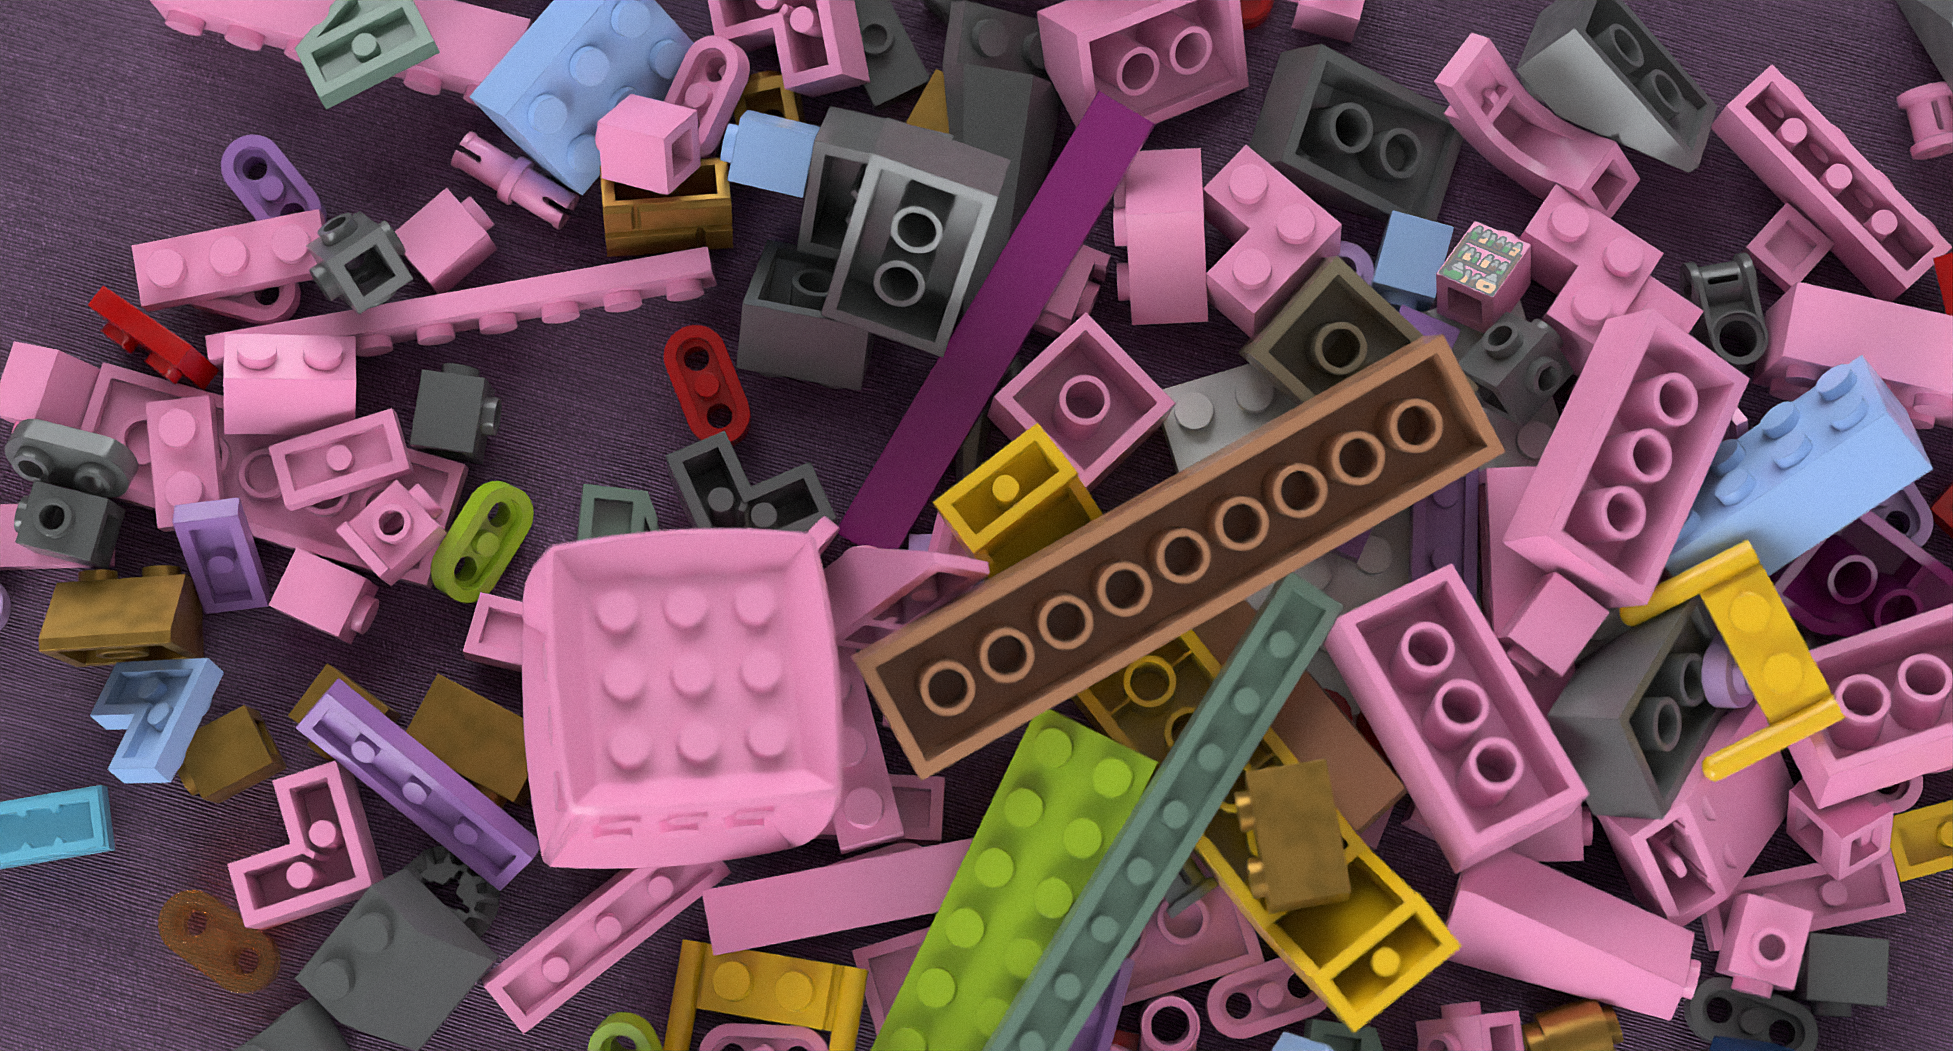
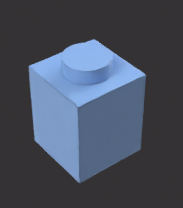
[720,110,820,198]
[1370,210,1454,312]

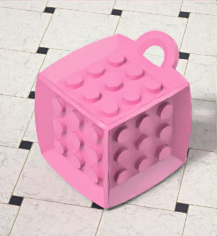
[522,516,843,869]

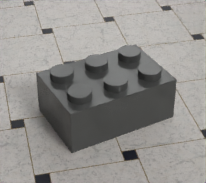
[821,117,1011,357]

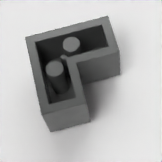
[665,431,837,543]

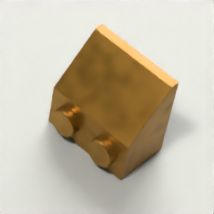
[38,565,204,667]

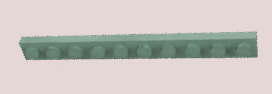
[982,572,1345,1051]

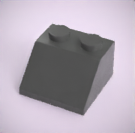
[736,239,876,391]
[295,868,499,1051]

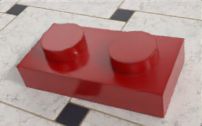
[88,285,219,390]

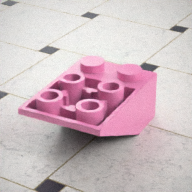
[1597,698,1794,927]

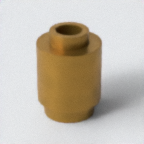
[1521,998,1624,1051]

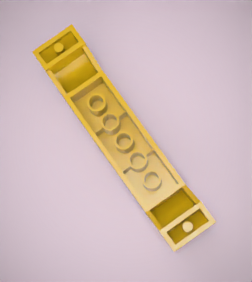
[933,422,1462,1033]

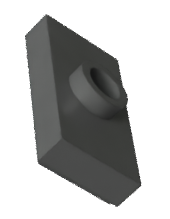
[854,0,930,113]

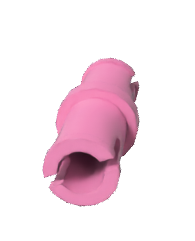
[451,131,579,230]

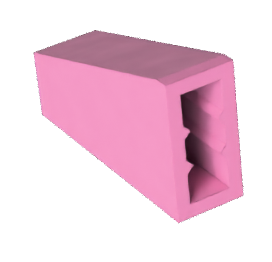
[1445,848,1701,1021]

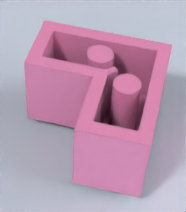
[708,0,870,98]
[1203,145,1342,338]
[1113,148,1208,325]
[1519,184,1664,377]
[227,760,384,930]

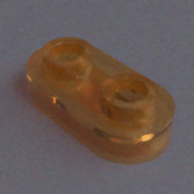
[158,890,281,994]

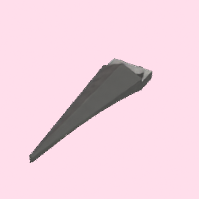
[942,0,1062,484]

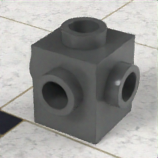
[306,211,413,314]
[1458,311,1574,427]

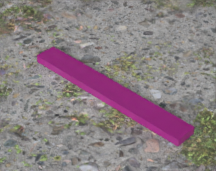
[838,91,1155,550]

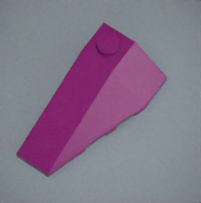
[1769,510,1953,638]

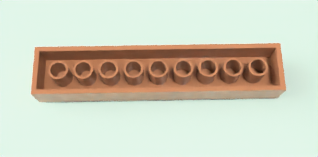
[851,334,1505,781]

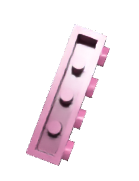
[1711,64,1952,302]

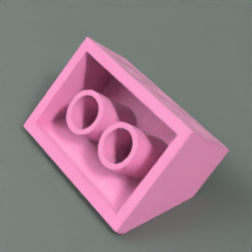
[1037,0,1249,127]

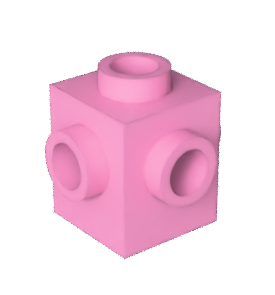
[1416,1001,1524,1051]

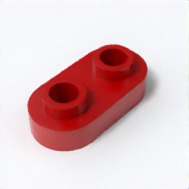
[664,325,752,447]

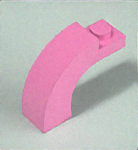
[1434,33,1641,219]

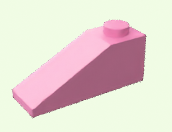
[823,545,989,650]

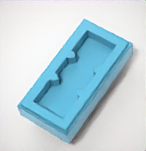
[0,785,115,870]

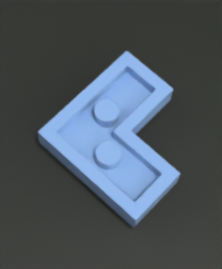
[90,658,224,783]

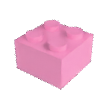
[987,312,1176,493]

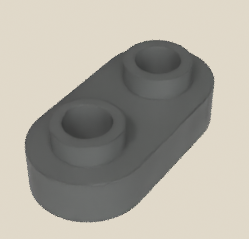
[5,419,138,498]
[1684,977,1818,1051]

